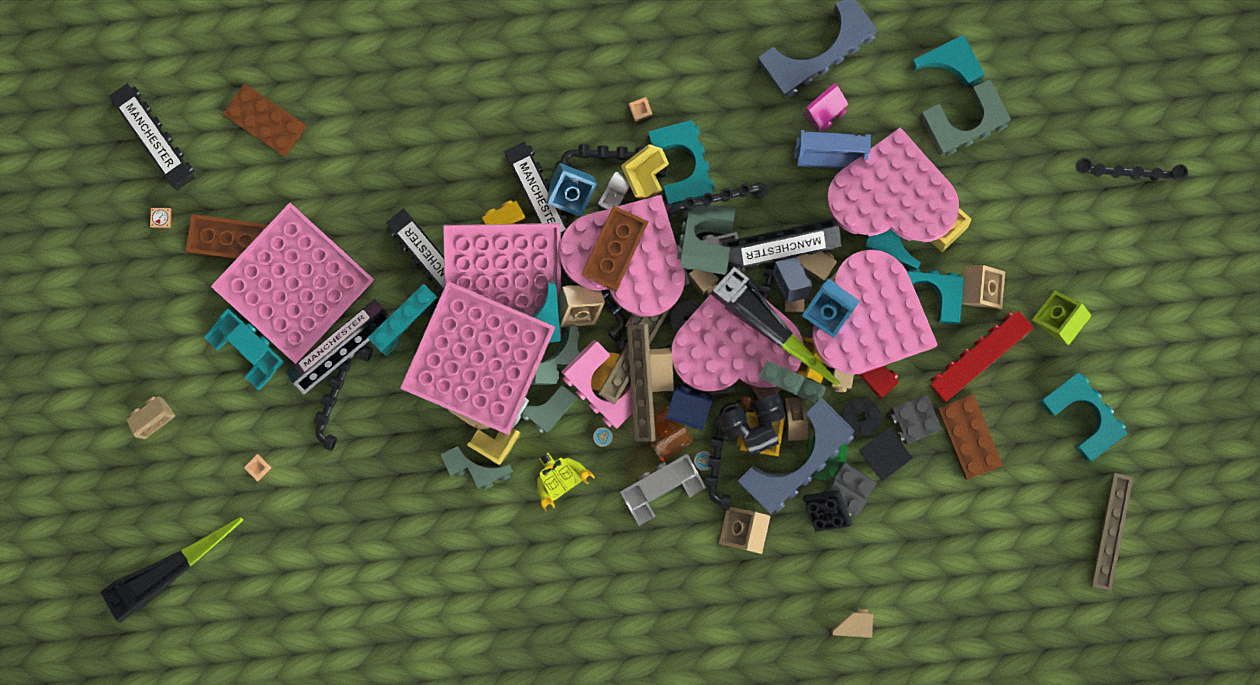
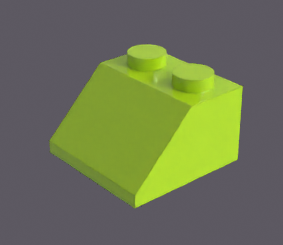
[1032,291,1092,346]

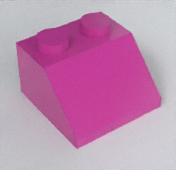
[803,83,848,132]

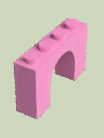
[561,340,633,428]

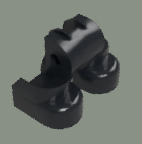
[713,392,786,456]

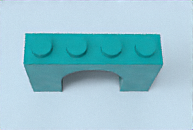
[648,120,715,205]
[907,269,964,325]
[368,284,439,356]
[1039,372,1127,462]

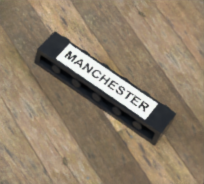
[109,83,196,191]
[504,141,568,239]
[386,208,445,295]
[722,218,841,270]
[286,299,390,394]

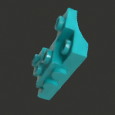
[204,309,285,390]

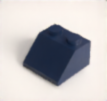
[666,384,714,430]

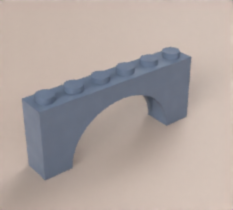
[757,0,877,98]
[738,398,855,514]

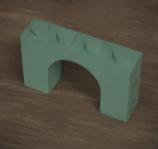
[920,79,1011,156]
[677,205,736,275]
[520,385,577,433]

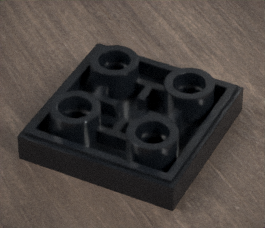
[858,427,913,482]
[802,489,852,532]

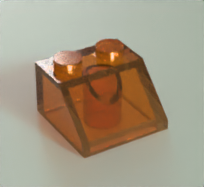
[647,406,694,463]

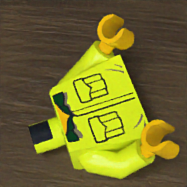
[537,453,595,511]

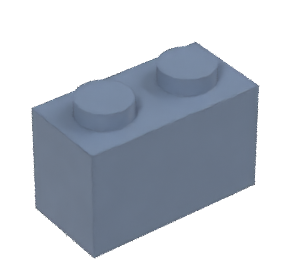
[773,257,812,303]

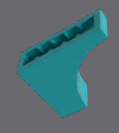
[911,35,985,87]
[863,229,921,269]
[531,281,561,343]

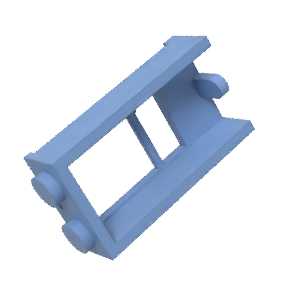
[794,130,871,169]

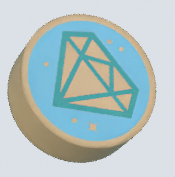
[593,427,613,447]
[694,451,712,471]

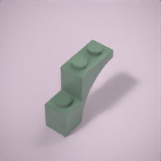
[531,326,580,385]
[759,361,826,404]
[440,446,514,490]

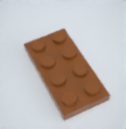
[223,83,307,157]
[581,206,649,292]
[186,214,268,259]
[937,394,1003,480]

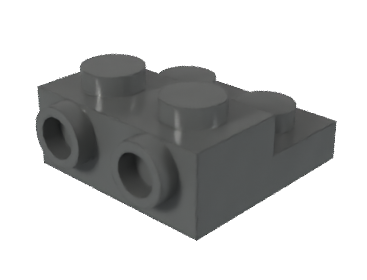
[890,394,942,444]
[824,462,877,517]

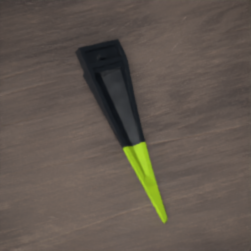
[711,267,840,386]
[100,517,244,623]

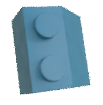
[547,163,597,217]
[802,279,860,338]

